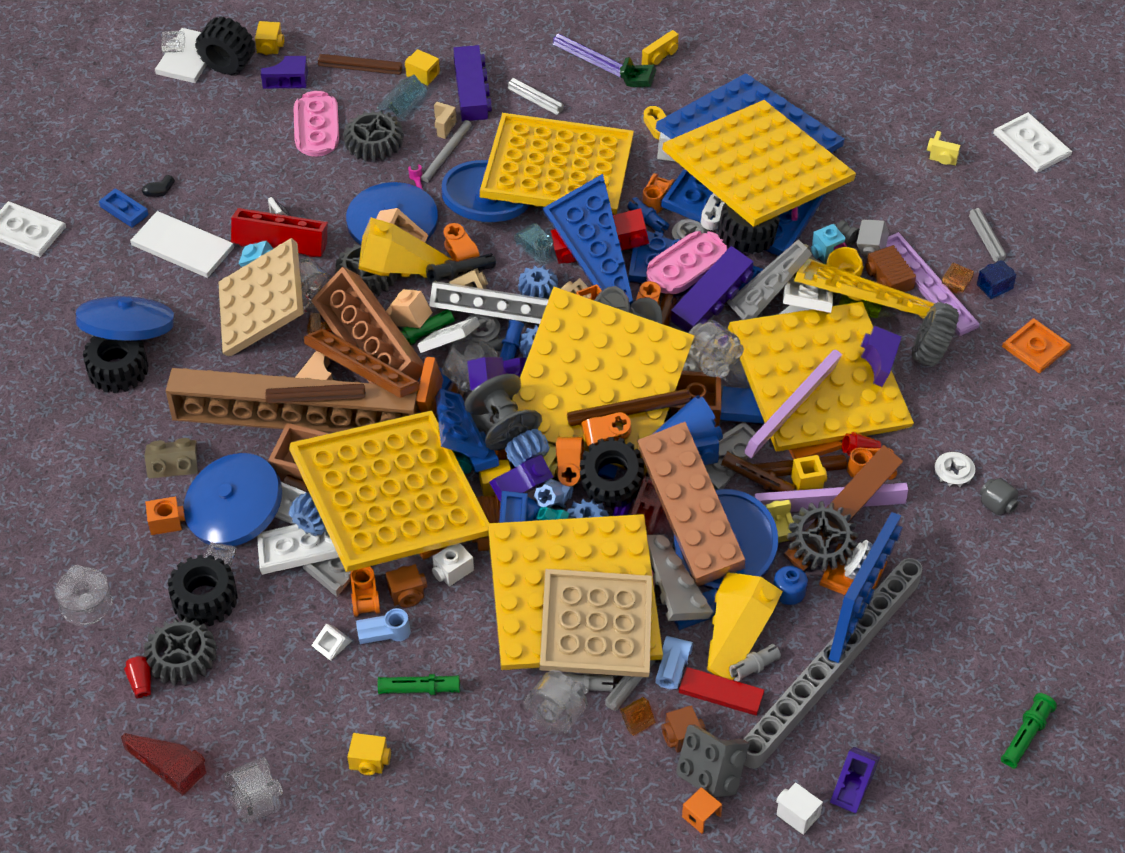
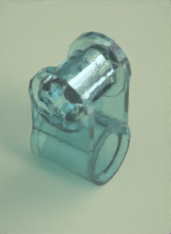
[514,223,554,264]

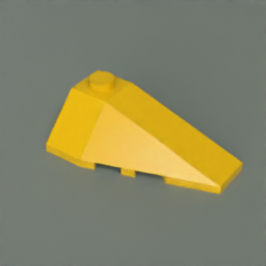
[358,217,453,278]
[707,572,783,680]

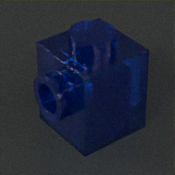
[976,260,1017,299]

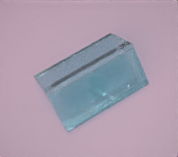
[377,74,428,119]

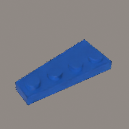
[435,389,489,459]

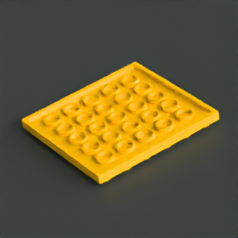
[662,100,856,227]
[480,113,634,215]
[512,287,695,475]
[728,302,914,452]
[289,410,489,572]
[488,514,663,670]

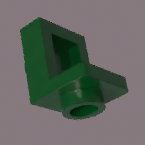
[620,57,657,87]

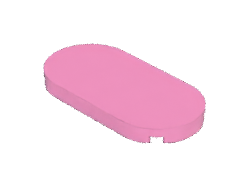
[294,91,339,156]
[646,231,727,294]

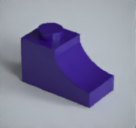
[261,56,308,89]
[860,326,902,387]
[489,455,553,502]
[830,747,880,813]

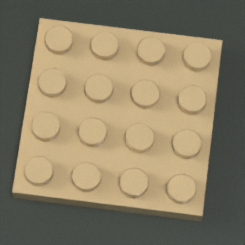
[219,238,304,356]
[539,569,652,677]

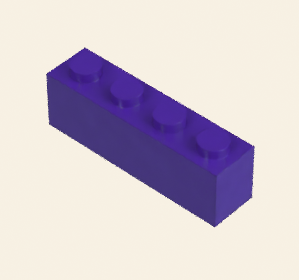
[453,45,492,121]
[671,246,754,335]

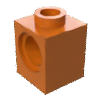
[145,496,185,535]

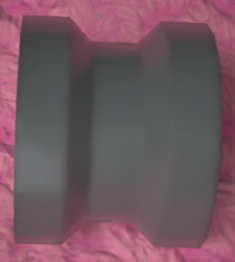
[836,220,860,248]

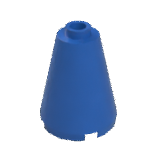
[653,395,723,441]

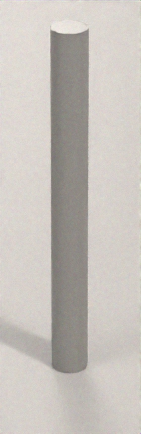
[421,120,472,183]

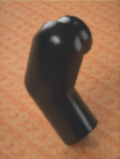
[142,175,175,197]

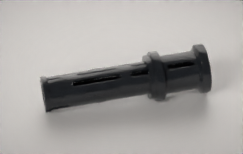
[426,253,496,285]

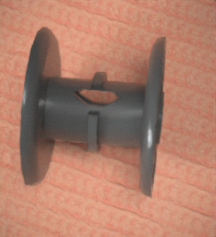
[594,286,662,324]
[464,374,542,451]

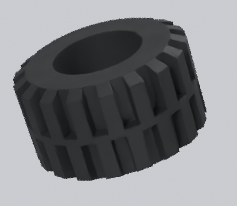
[195,16,256,76]
[718,203,780,254]
[83,336,149,393]
[580,437,645,507]
[168,555,238,626]

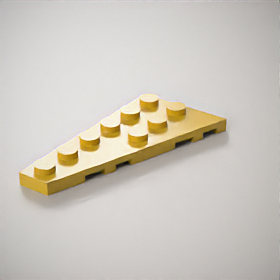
[794,258,935,319]

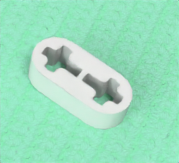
[701,193,725,230]

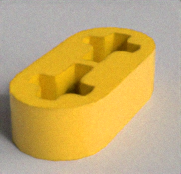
[643,106,666,140]

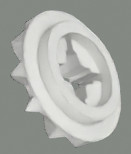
[935,452,975,487]
[844,540,873,579]

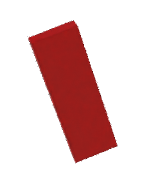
[679,667,765,716]

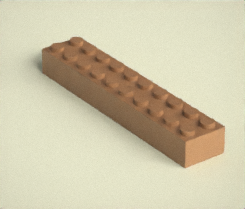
[166,368,420,433]

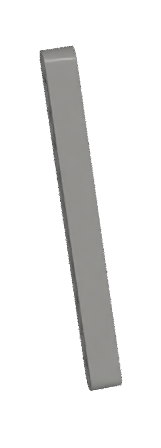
[743,558,922,769]

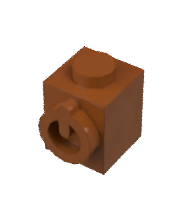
[386,564,427,608]
[661,705,706,753]

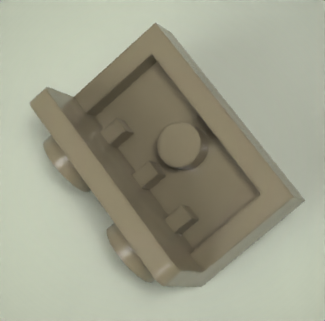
[144,438,198,478]

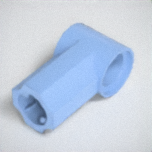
[534,479,573,508]
[356,608,411,644]
[656,636,693,690]

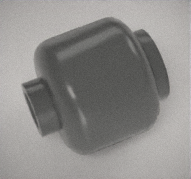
[980,478,1019,515]

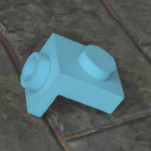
[811,224,845,264]
[239,240,274,267]

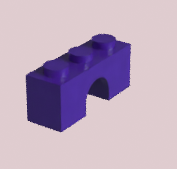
[467,357,527,391]

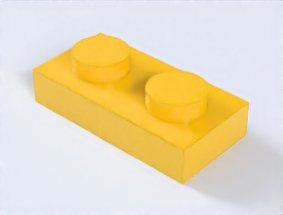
[642,30,679,65]

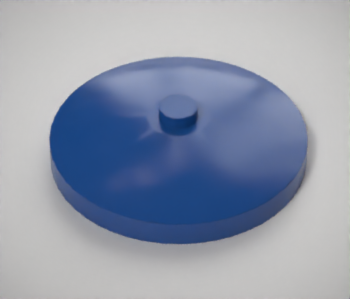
[441,160,530,222]
[346,182,438,245]
[76,296,174,340]
[184,453,282,547]
[674,489,778,590]

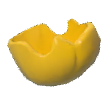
[826,247,864,276]

